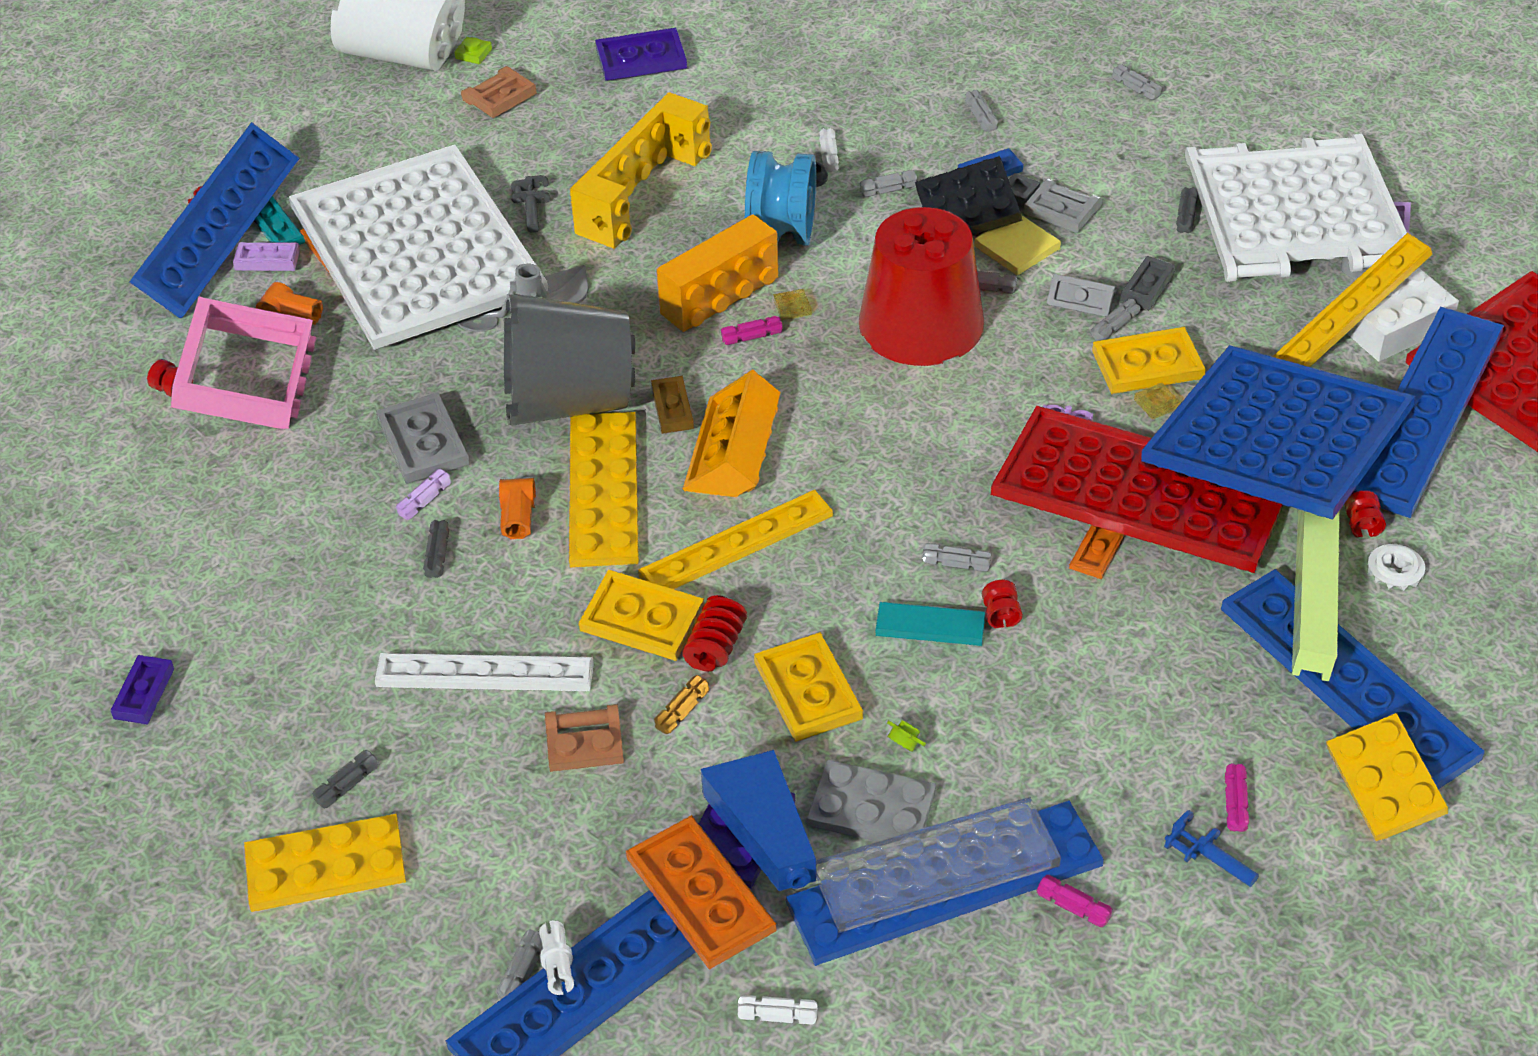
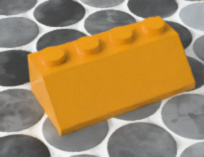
[683,369,781,497]

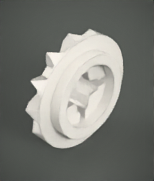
[1368,544,1425,591]

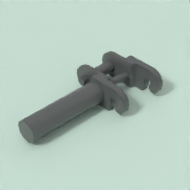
[511,175,550,233]

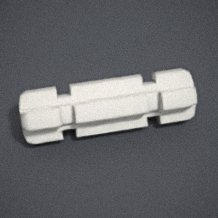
[819,128,839,172]
[737,995,818,1025]

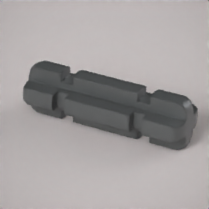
[1176,187,1198,233]
[423,520,449,578]
[312,750,378,809]

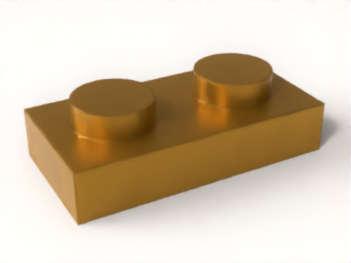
[651,375,694,434]

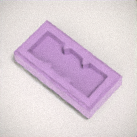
[233,242,300,271]

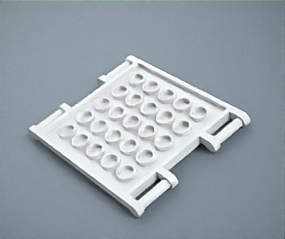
[1185,134,1407,282]

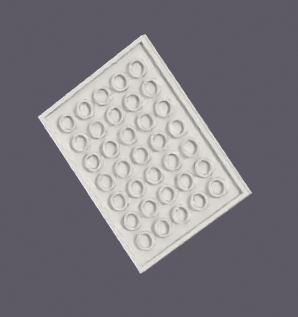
[289,145,548,350]

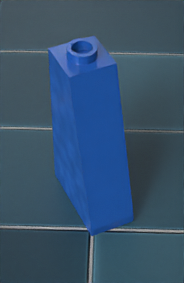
[701,750,816,891]

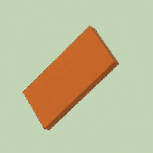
[626,815,777,970]

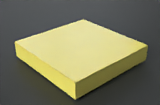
[974,215,1061,276]

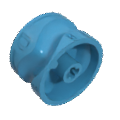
[745,151,816,246]

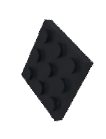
[915,156,1022,236]

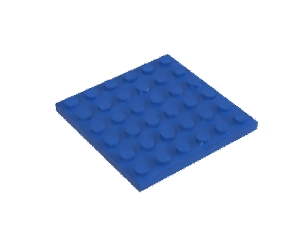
[1141,345,1415,520]

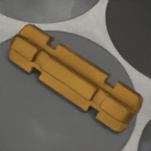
[654,675,709,734]

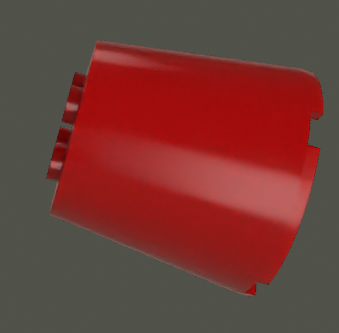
[859,207,984,366]

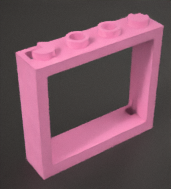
[171,297,316,429]

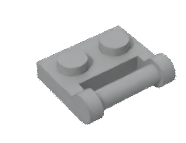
[1024,178,1102,233]

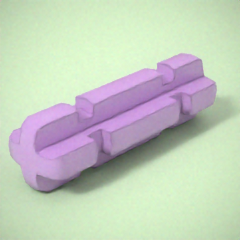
[396,469,451,520]

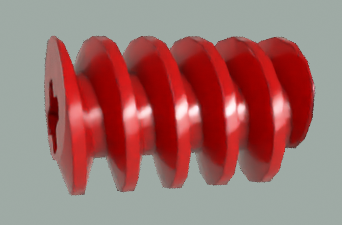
[682,595,748,672]

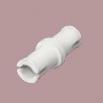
[539,920,574,995]

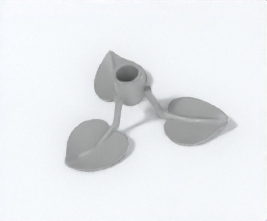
[455,263,588,332]

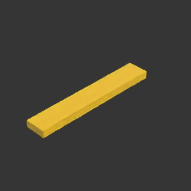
[1272,233,1433,367]
[638,490,833,589]

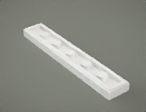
[375,653,594,691]

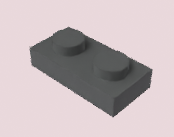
[1120,256,1175,311]

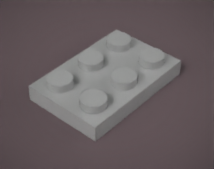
[376,392,469,484]
[807,760,936,851]

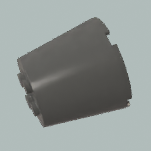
[504,294,635,425]

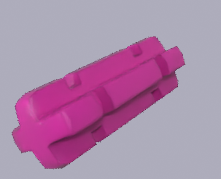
[721,316,782,345]
[1225,763,1249,832]
[1037,875,1113,927]

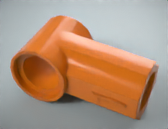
[256,282,323,325]
[499,478,536,539]

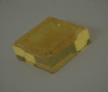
[773,289,812,321]
[1134,383,1180,420]

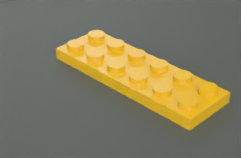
[569,412,639,568]

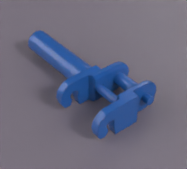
[1164,810,1259,887]

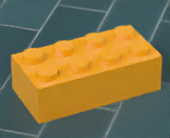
[656,214,778,332]

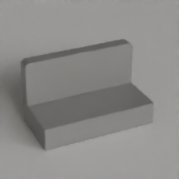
[1046,274,1118,317]

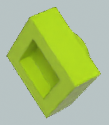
[454,36,492,64]

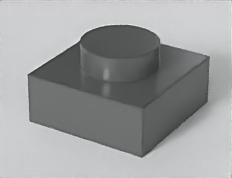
[1009,173,1040,208]

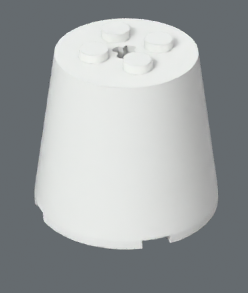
[331,0,465,71]

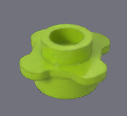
[887,720,926,752]

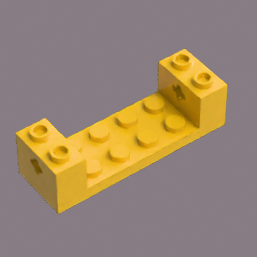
[570,92,712,249]

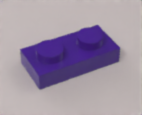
[110,655,174,725]

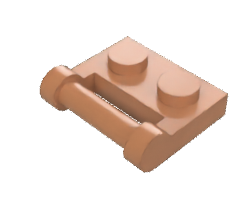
[461,66,537,118]
[545,704,624,772]

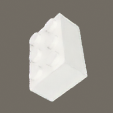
[1346,267,1459,362]

